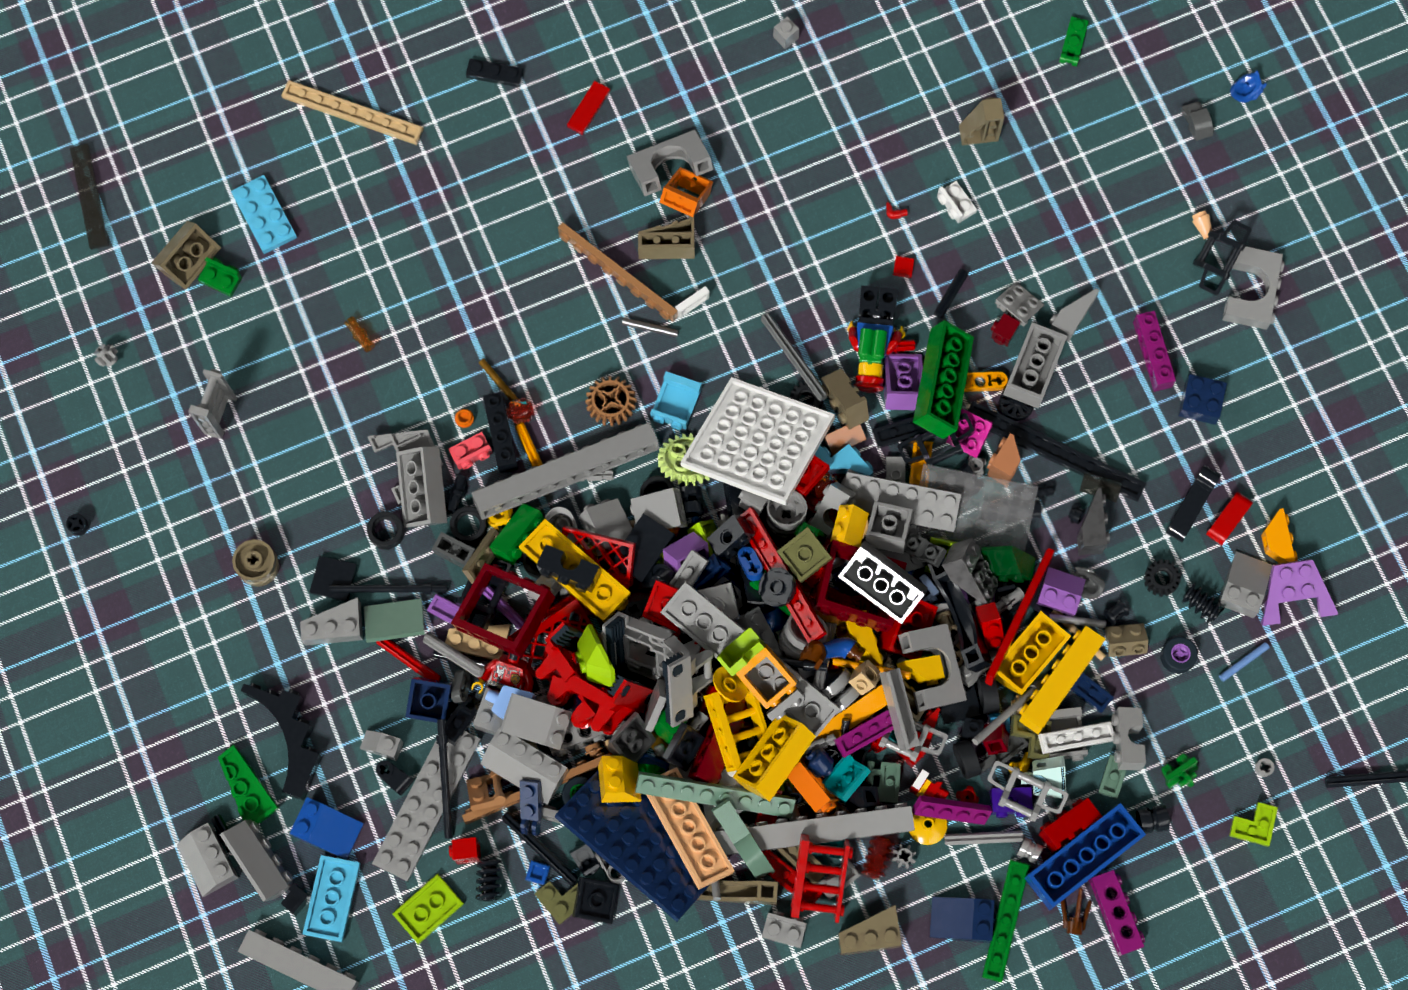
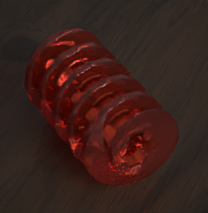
[861,836,895,880]

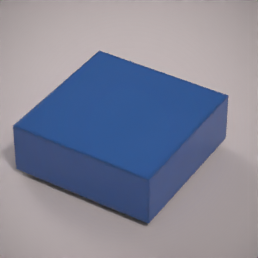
[525,860,551,886]

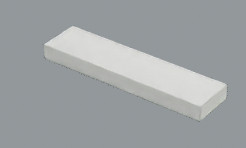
[1038,721,1114,754]

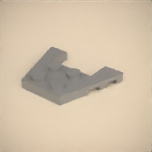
[368,430,443,505]

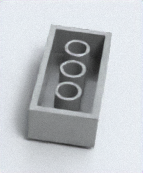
[1003,322,1067,409]

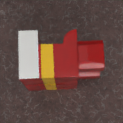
[908,769,950,799]

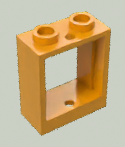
[736,644,798,709]

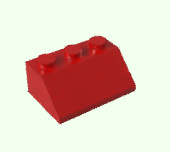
[877,600,938,660]

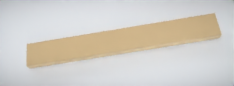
[281,80,424,145]

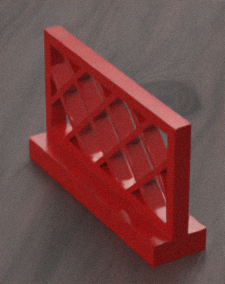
[562,526,636,589]
[507,594,598,677]

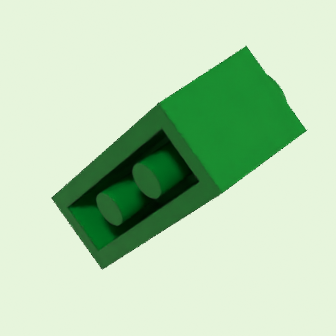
[489,503,545,565]

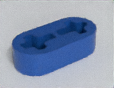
[738,547,764,581]

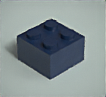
[1178,374,1227,425]
[405,676,452,723]

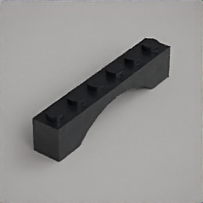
[928,556,993,673]

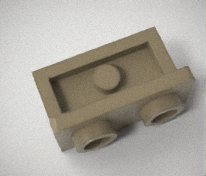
[1104,623,1148,657]

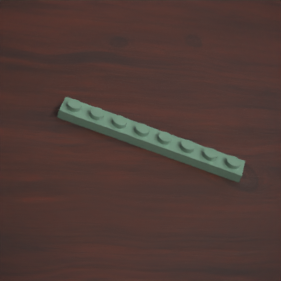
[635,771,796,818]

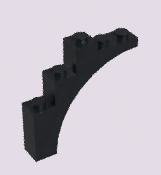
[241,683,322,801]

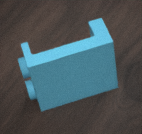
[650,371,702,430]

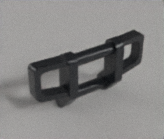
[1193,220,1252,296]
[897,413,975,469]
[456,558,514,630]

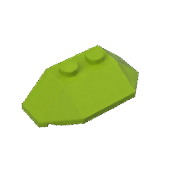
[575,624,615,687]

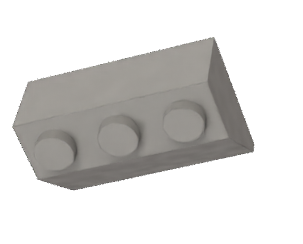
[177,823,239,897]

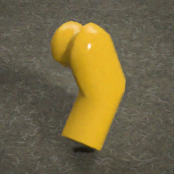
[1008,752,1033,774]

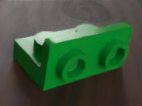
[197,257,242,297]

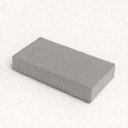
[818,860,861,901]

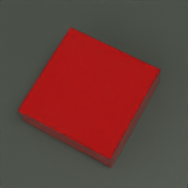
[893,256,914,278]

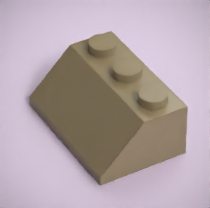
[151,221,221,290]

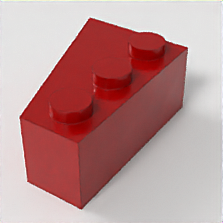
[1038,798,1102,854]

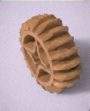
[585,376,637,426]

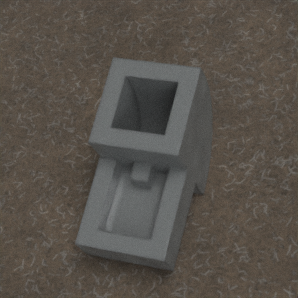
[1181,101,1213,141]

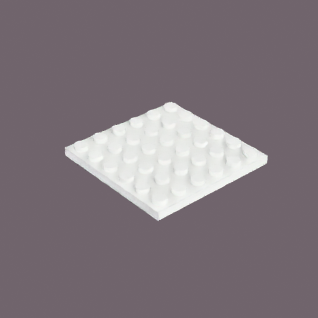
[680,377,835,506]

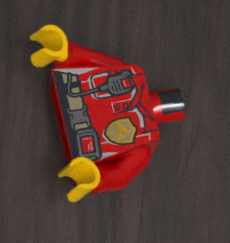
[471,653,534,694]

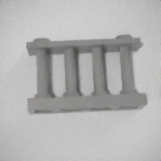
[188,369,237,439]

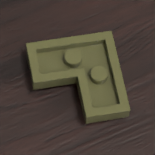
[1010,714,1052,760]
[534,881,578,925]

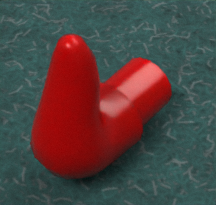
[886,202,908,219]

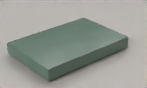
[364,598,425,643]

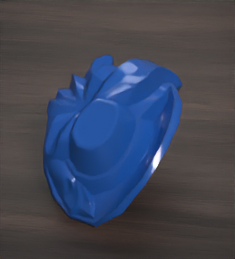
[1230,70,1267,103]

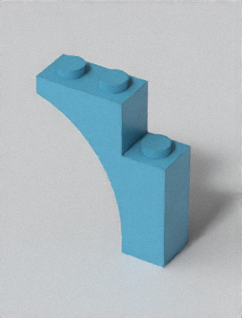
[795,444,874,491]

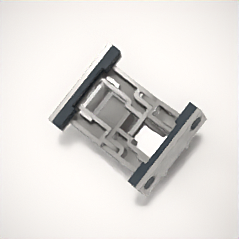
[602,612,713,728]

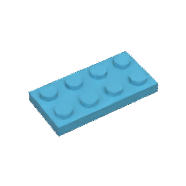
[231,175,297,254]
[302,855,361,943]

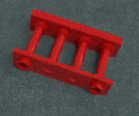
[790,834,853,923]

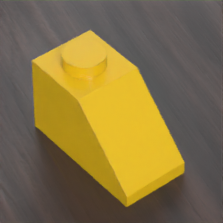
[897,655,945,686]

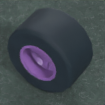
[1160,636,1198,674]

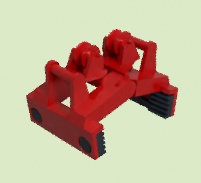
[535,622,654,735]

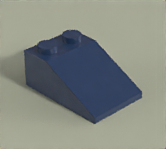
[929,897,995,943]

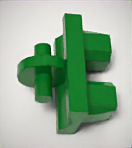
[1161,753,1198,789]

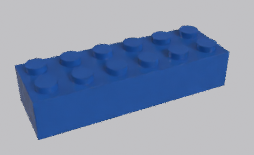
[1024,803,1146,911]

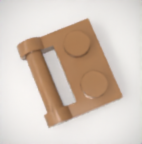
[466,771,506,812]

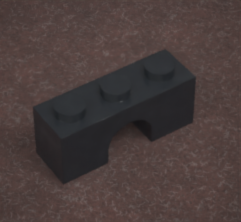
[536,544,601,593]

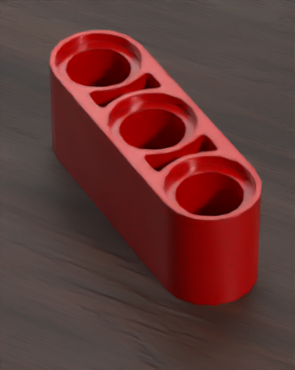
[1206,491,1254,546]

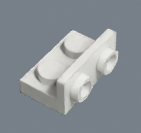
[937,181,977,224]

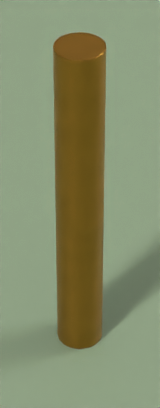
[479,359,518,405]

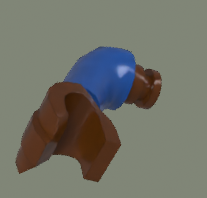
[799,637,865,670]

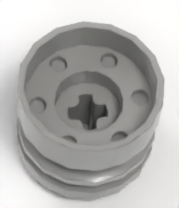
[765,490,807,539]

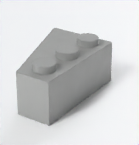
[300,597,363,646]

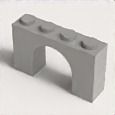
[627,130,713,196]
[1222,247,1285,330]
[898,624,967,712]

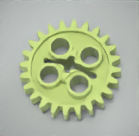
[658,433,710,486]

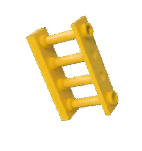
[703,688,767,772]

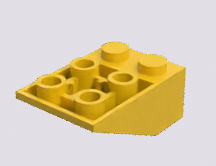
[836,610,883,666]

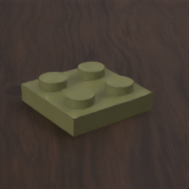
[777,527,833,583]

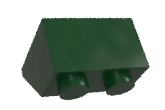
[981,546,1036,583]

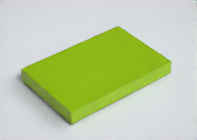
[392,874,464,945]

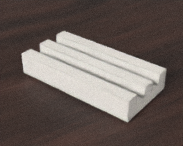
[675,286,710,318]

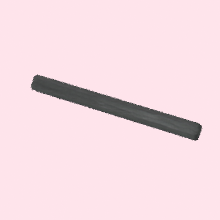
[761,312,828,401]

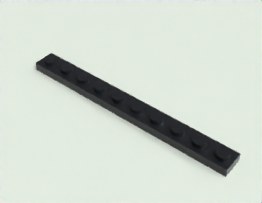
[968,401,1147,502]

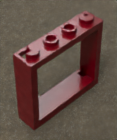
[813,540,907,633]
[451,563,555,658]

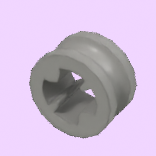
[1255,758,1275,777]

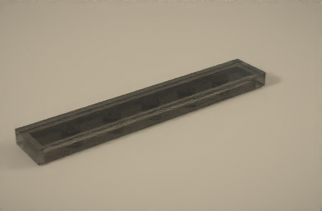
[70,144,109,250]

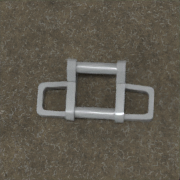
[868,707,948,762]
[987,760,1069,822]

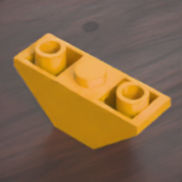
[1261,508,1298,564]

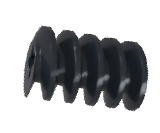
[1182,582,1225,624]
[475,859,502,902]

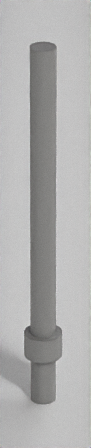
[972,676,1045,745]

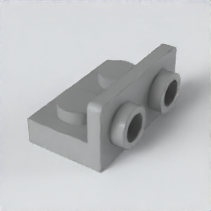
[761,910,807,948]

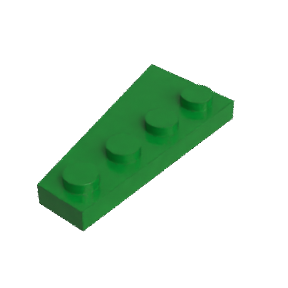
[218,745,280,825]

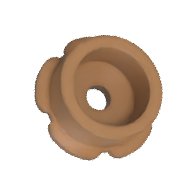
[585,742,603,758]

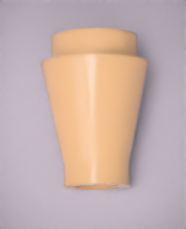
[1192,210,1212,240]

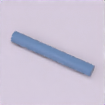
[1219,642,1270,682]

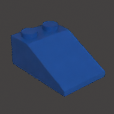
[289,797,364,860]

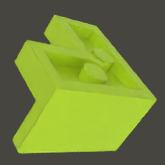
[717,627,766,677]

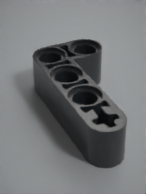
[1165,465,1221,543]

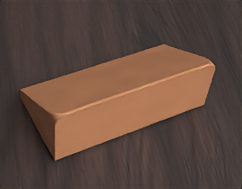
[824,425,866,456]

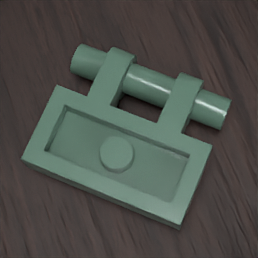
[867,761,901,804]

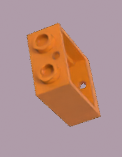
[659,167,713,217]
[787,762,839,813]

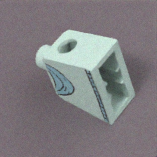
[1021,756,1066,799]

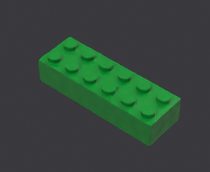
[913,320,974,439]

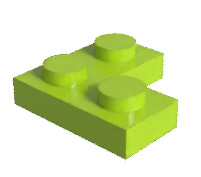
[1229,802,1278,847]

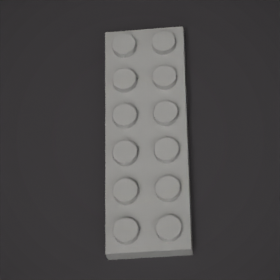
[844,472,962,532]

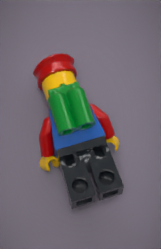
[847,285,906,393]

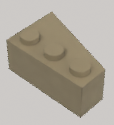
[638,216,695,259]

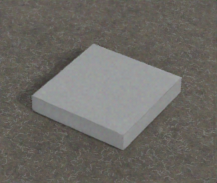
[644,678,666,732]

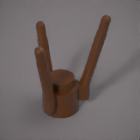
[1060,888,1092,935]

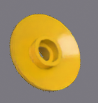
[713,666,748,702]
[909,812,947,845]

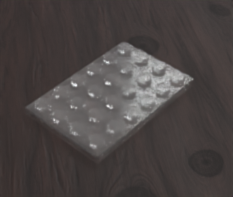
[911,464,1038,554]

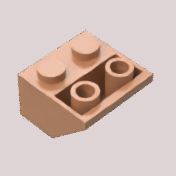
[987,433,1021,487]

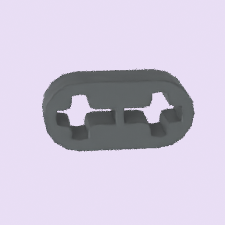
[451,669,471,703]

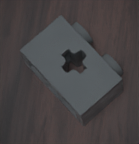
[432,532,475,568]

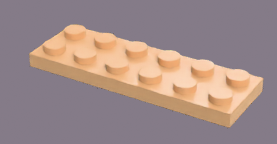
[647,767,735,890]

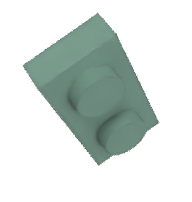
[1098,754,1126,799]

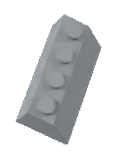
[396,447,447,528]
[481,727,569,805]
[220,819,293,902]

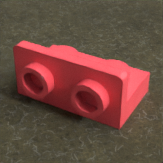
[448,432,493,470]

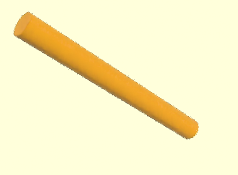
[832,658,911,680]

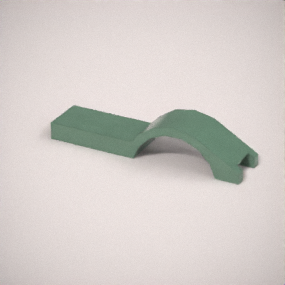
[711,799,775,881]

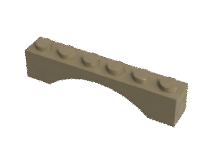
[697,880,778,905]

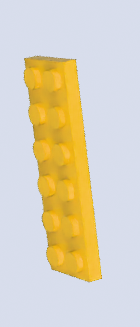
[519,519,631,623]

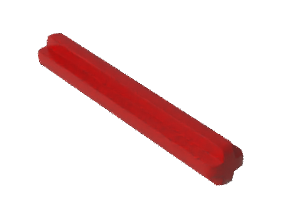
[376,640,441,681]

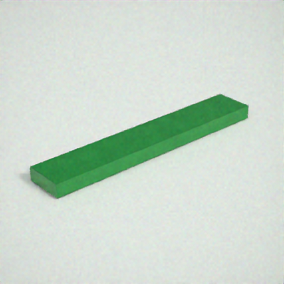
[981,859,1030,983]

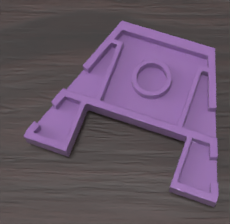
[1261,559,1338,626]

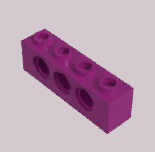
[1133,311,1176,392]
[1089,870,1145,956]

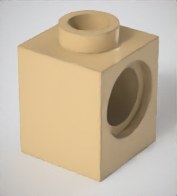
[848,660,881,695]

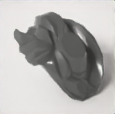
[1073,567,1105,599]

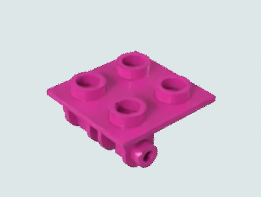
[946,408,993,458]

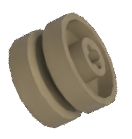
[232,539,280,587]

